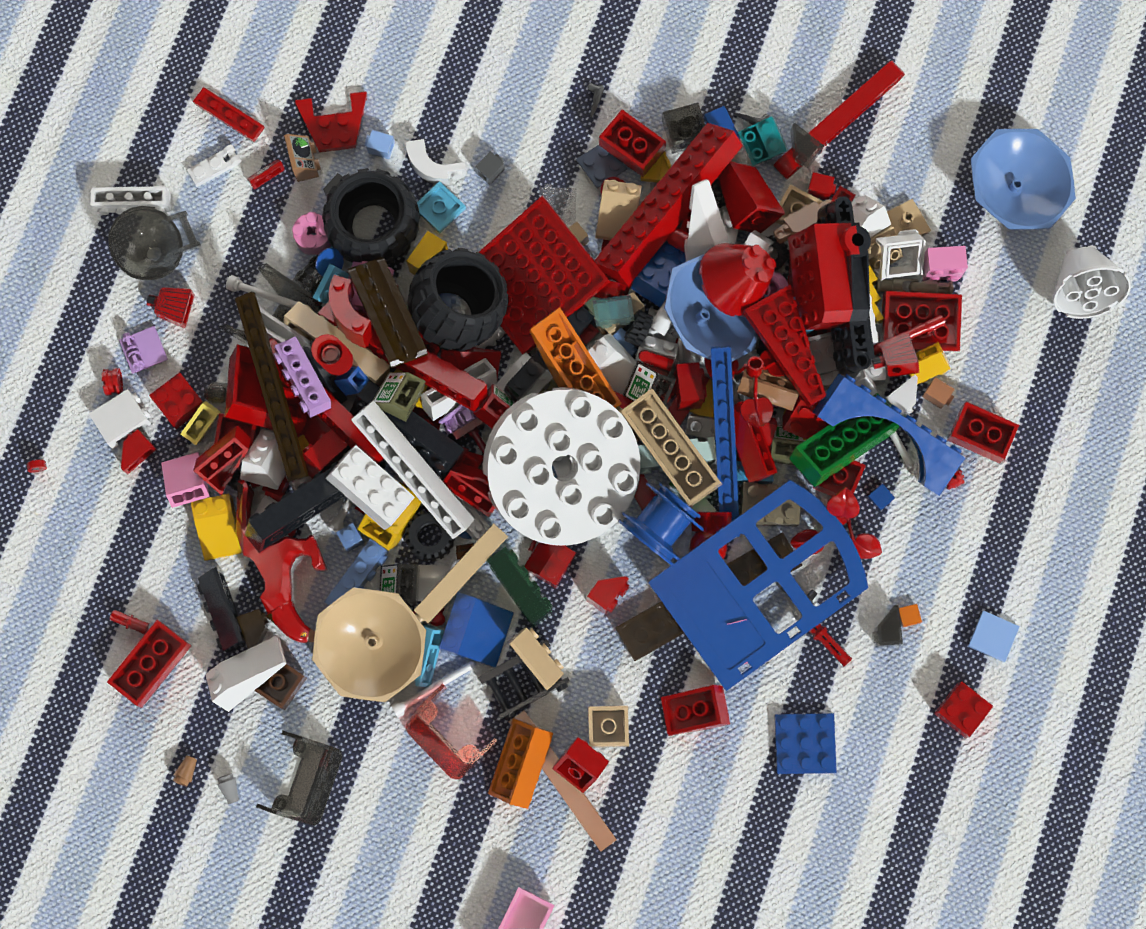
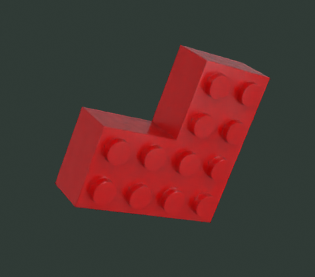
[225,344,307,436]

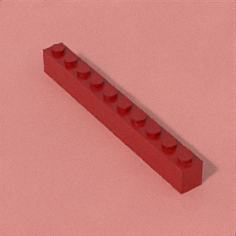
[318,301,488,412]

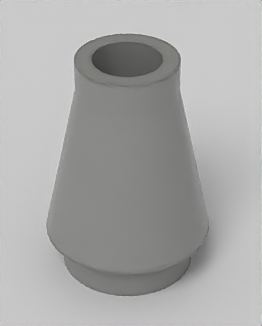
[217,773,239,804]

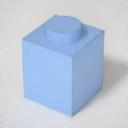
[365,130,395,159]

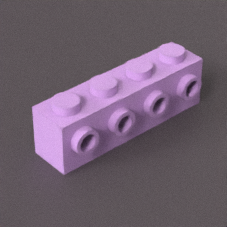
[273,336,331,418]

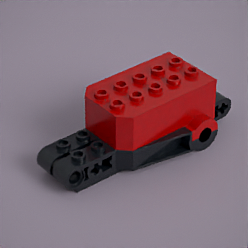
[788,196,875,376]

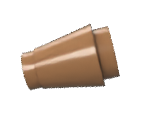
[173,756,197,787]

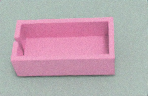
[498,887,555,929]

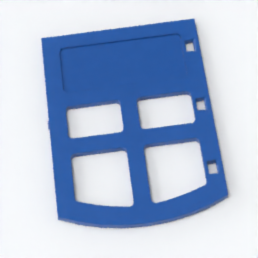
[648,480,868,691]

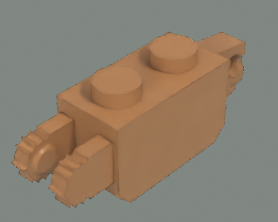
[773,200,832,243]

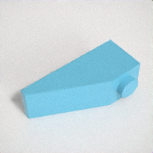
[415,624,444,687]

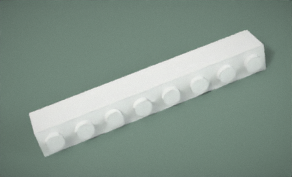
[351,400,475,539]

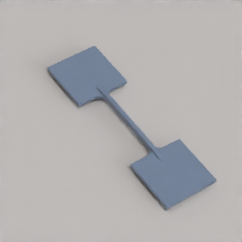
[576,145,666,250]

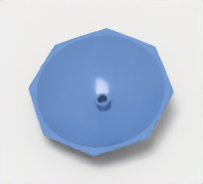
[971,129,1076,229]
[664,254,758,361]

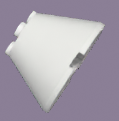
[1053,245,1131,319]

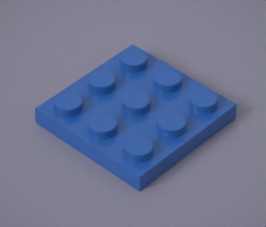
[774,713,837,774]

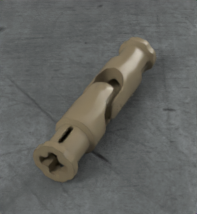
[875,277,953,294]

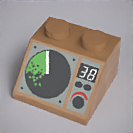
[284,134,321,182]

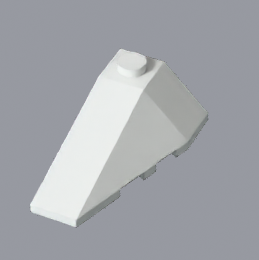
[684,179,728,262]

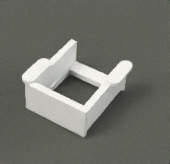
[873,229,926,281]

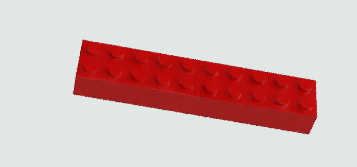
[595,123,743,286]

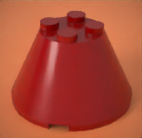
[699,243,776,317]

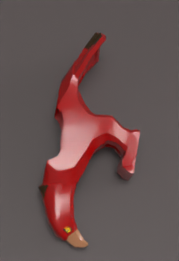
[235,480,328,643]

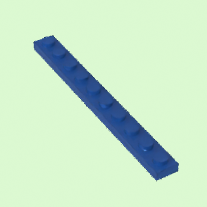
[711,346,740,537]

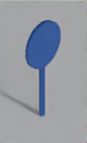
[315,248,344,276]

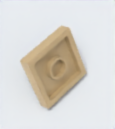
[887,198,931,236]

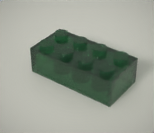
[487,547,552,628]

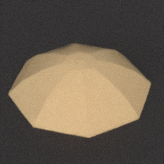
[312,587,426,702]

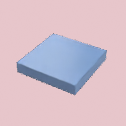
[968,610,1020,662]

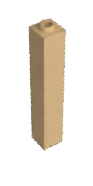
[414,523,508,623]

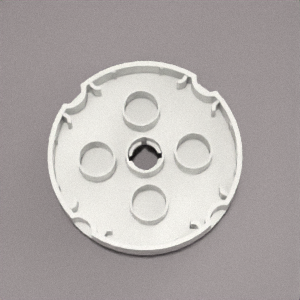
[483,387,640,546]

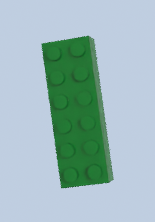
[789,393,899,487]

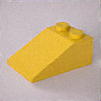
[191,493,242,561]

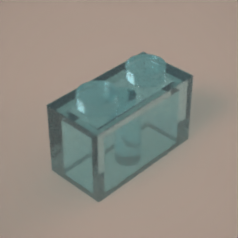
[593,294,634,328]

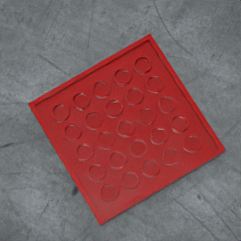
[479,196,611,355]

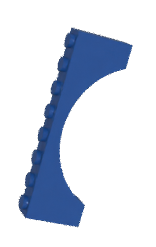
[812,373,965,496]

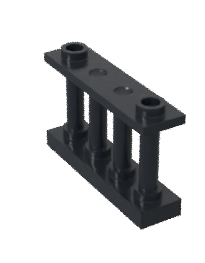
[478,639,570,721]

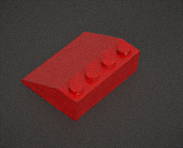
[882,291,962,352]

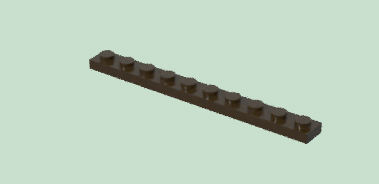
[235,292,309,482]

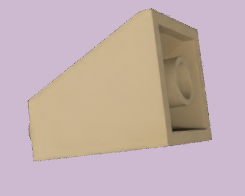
[595,180,642,240]

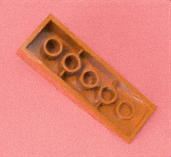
[529,307,622,408]

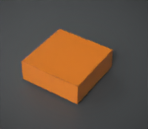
[897,604,922,628]

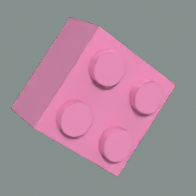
[922,246,968,282]

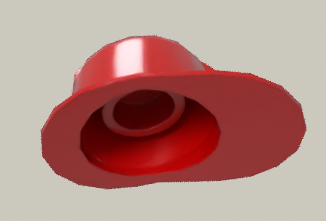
[311,334,353,376]

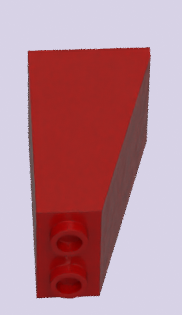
[718,161,785,233]

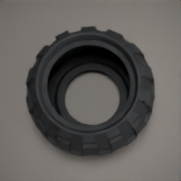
[322,168,420,265]
[407,248,508,351]

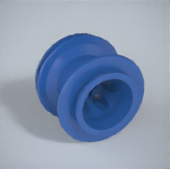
[618,483,704,566]

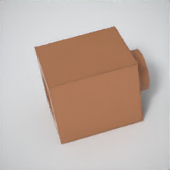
[922,377,955,409]

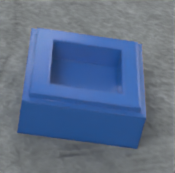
[868,484,895,511]

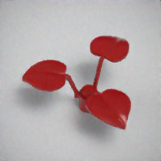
[704,350,786,428]
[790,487,882,559]

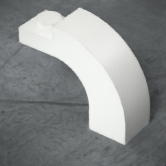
[406,139,467,185]

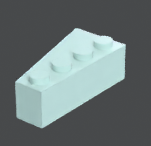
[638,437,717,474]

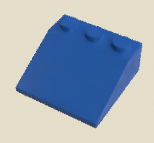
[439,592,514,668]

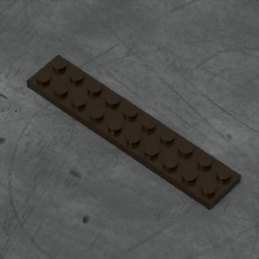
[615,532,803,662]

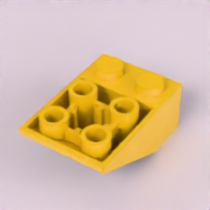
[357,480,422,551]

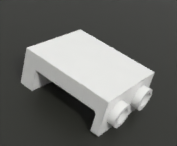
[89,389,151,449]

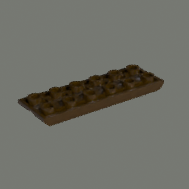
[347,257,428,368]

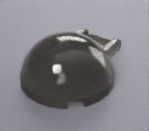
[108,206,201,281]

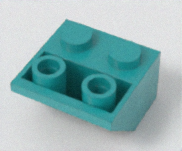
[738,116,788,166]

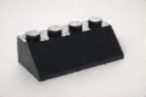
[197,567,246,653]

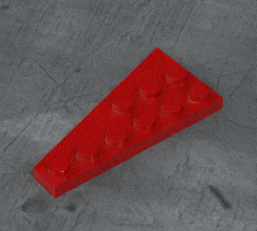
[743,284,826,407]

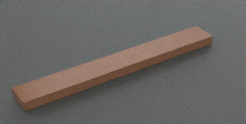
[509,710,617,852]

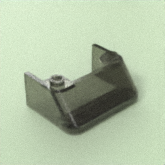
[256,731,342,825]

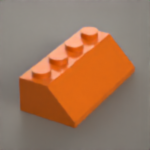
[488,718,553,809]

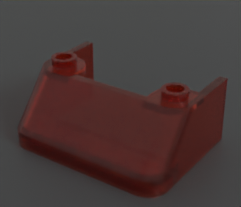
[406,683,499,780]

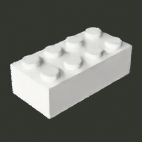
[326,445,415,530]

